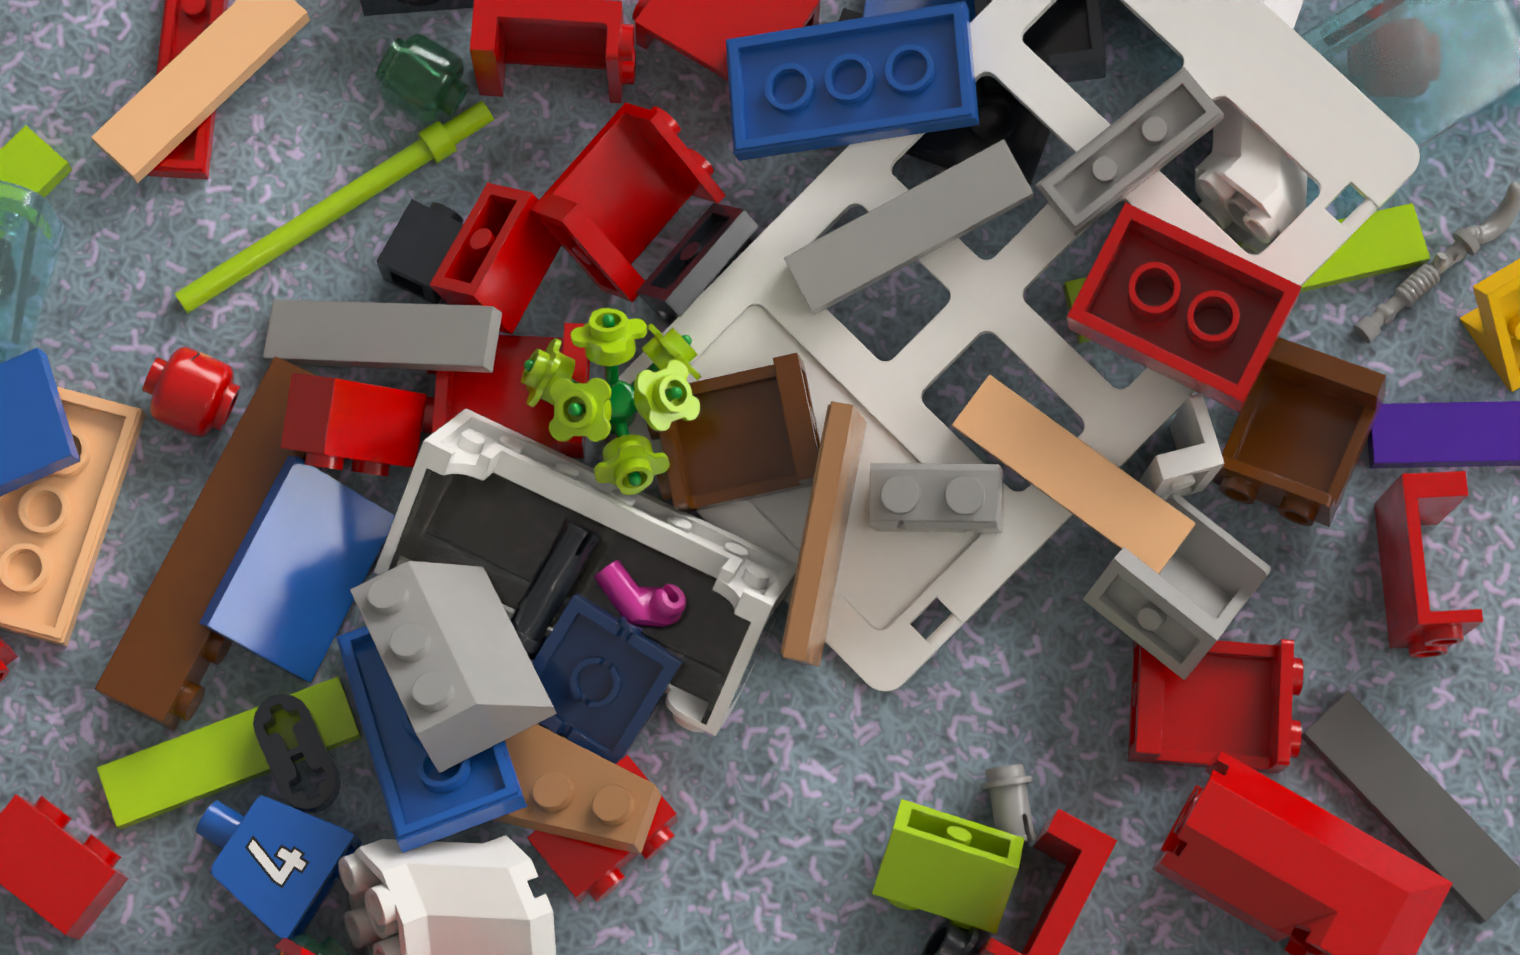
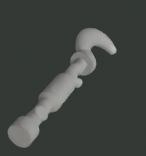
[1353,182,1520,344]

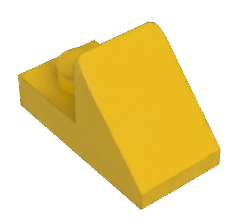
[1460,258,1520,392]

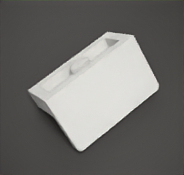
[1138,393,1225,501]

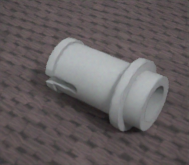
[981,764,1037,842]

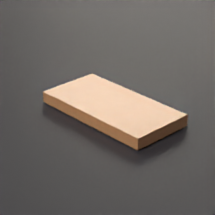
[0,387,146,647]

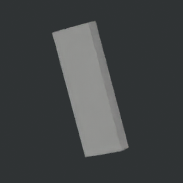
[1036,67,1224,236]

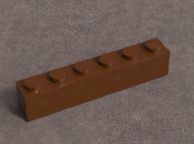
[95,356,322,732]

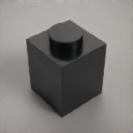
[376,199,464,304]

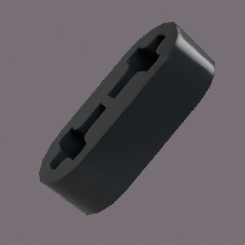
[253,694,341,813]

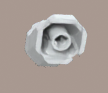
[1195,100,1307,255]
[338,835,556,955]

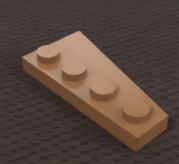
[493,724,661,854]

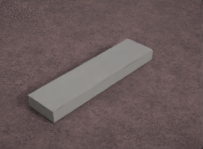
[784,139,1034,315]
[263,299,502,373]

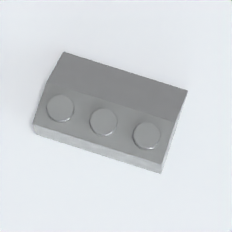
[350,561,557,773]

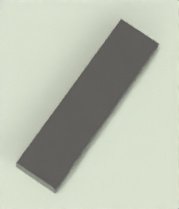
[1301,691,1520,924]

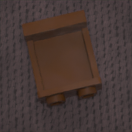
[1213,337,1386,527]
[646,353,820,513]

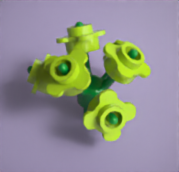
[521,308,702,495]

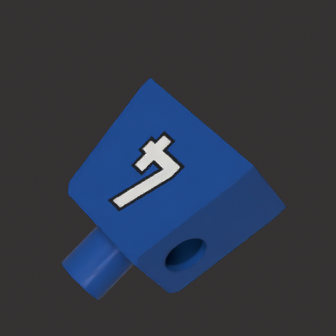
[196,795,362,944]

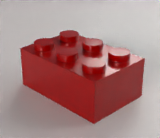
[1067,202,1302,413]

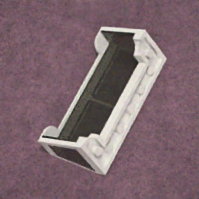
[374,409,797,736]

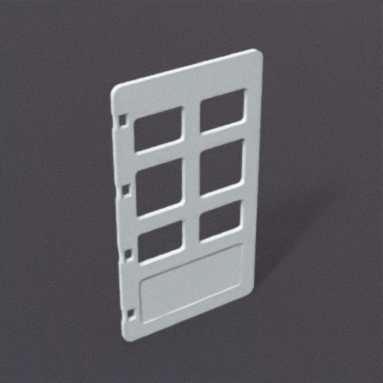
[619,0,1420,692]

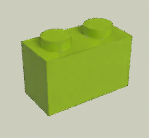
[872,799,1024,934]

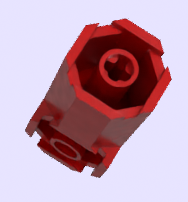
[1152,751,1453,955]

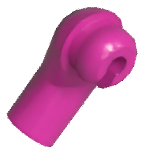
[594,560,686,627]

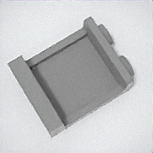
[1083,493,1271,680]

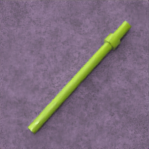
[174,100,494,314]

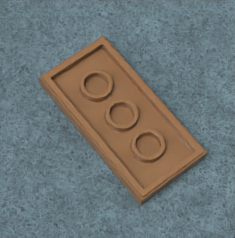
[780,401,867,667]

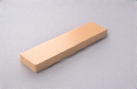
[91,0,310,184]
[952,374,1196,574]

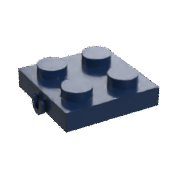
[532,594,685,764]

